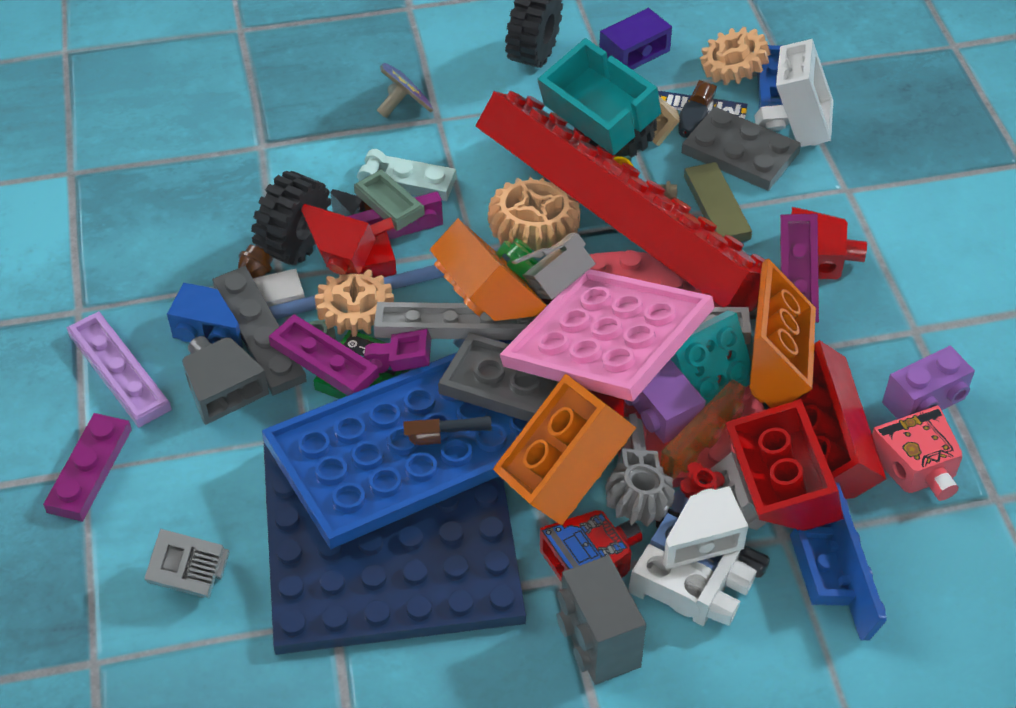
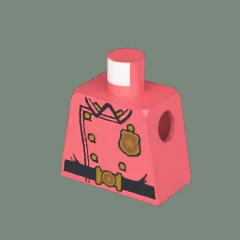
[872,406,962,501]

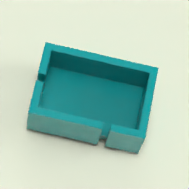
[537,38,661,156]

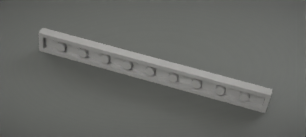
[374,302,751,344]

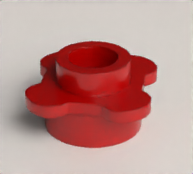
[679,462,725,499]

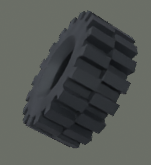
[505,0,563,68]
[251,171,331,265]

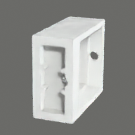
[776,39,833,147]

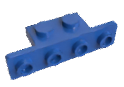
[790,482,887,641]

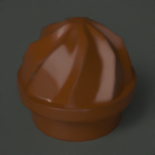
[238,244,273,278]

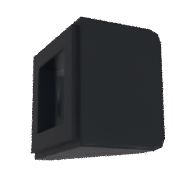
[330,189,365,216]

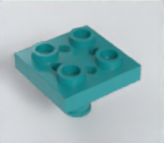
[671,310,751,408]

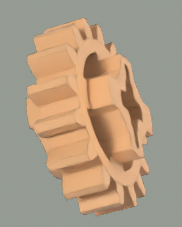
[700,27,770,85]
[315,270,394,337]

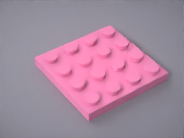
[500,269,714,402]

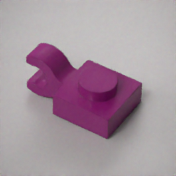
[364,329,432,373]

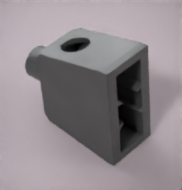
[182,336,269,425]

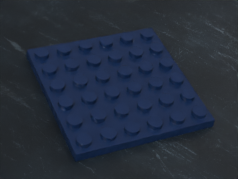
[263,443,526,655]

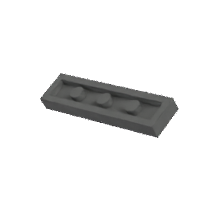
[212,266,307,396]

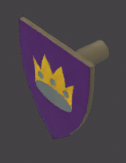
[377,63,433,118]

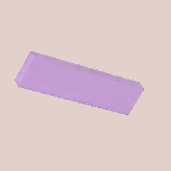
[67,311,172,428]

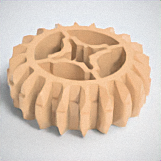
[488,176,581,251]

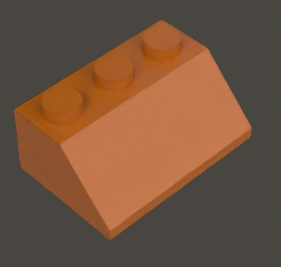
[493,373,636,526]

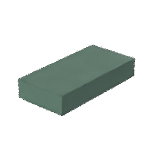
[354,169,425,231]

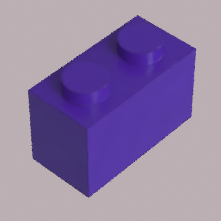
[599,7,672,70]

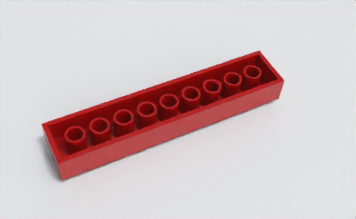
[475,91,766,312]

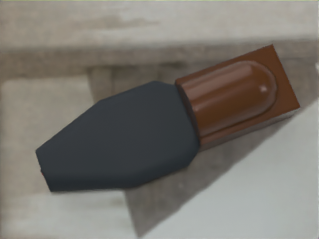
[679,80,717,138]
[403,416,492,445]

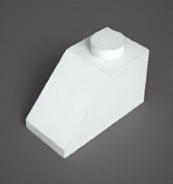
[663,486,748,570]

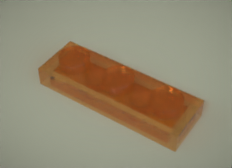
[660,379,745,481]

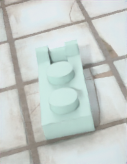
[357,149,456,201]

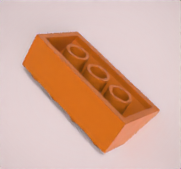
[429,218,547,321]
[750,258,816,408]

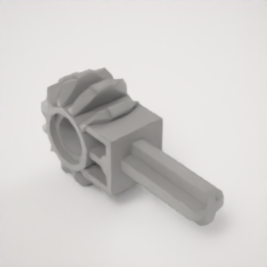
[605,413,675,527]

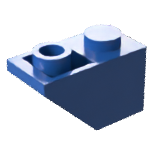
[167,282,243,348]

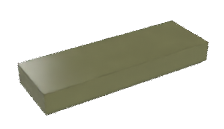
[684,162,752,242]

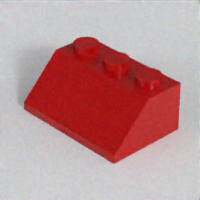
[725,399,843,531]

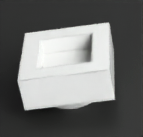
[754,105,789,131]

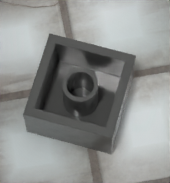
[556,555,646,685]

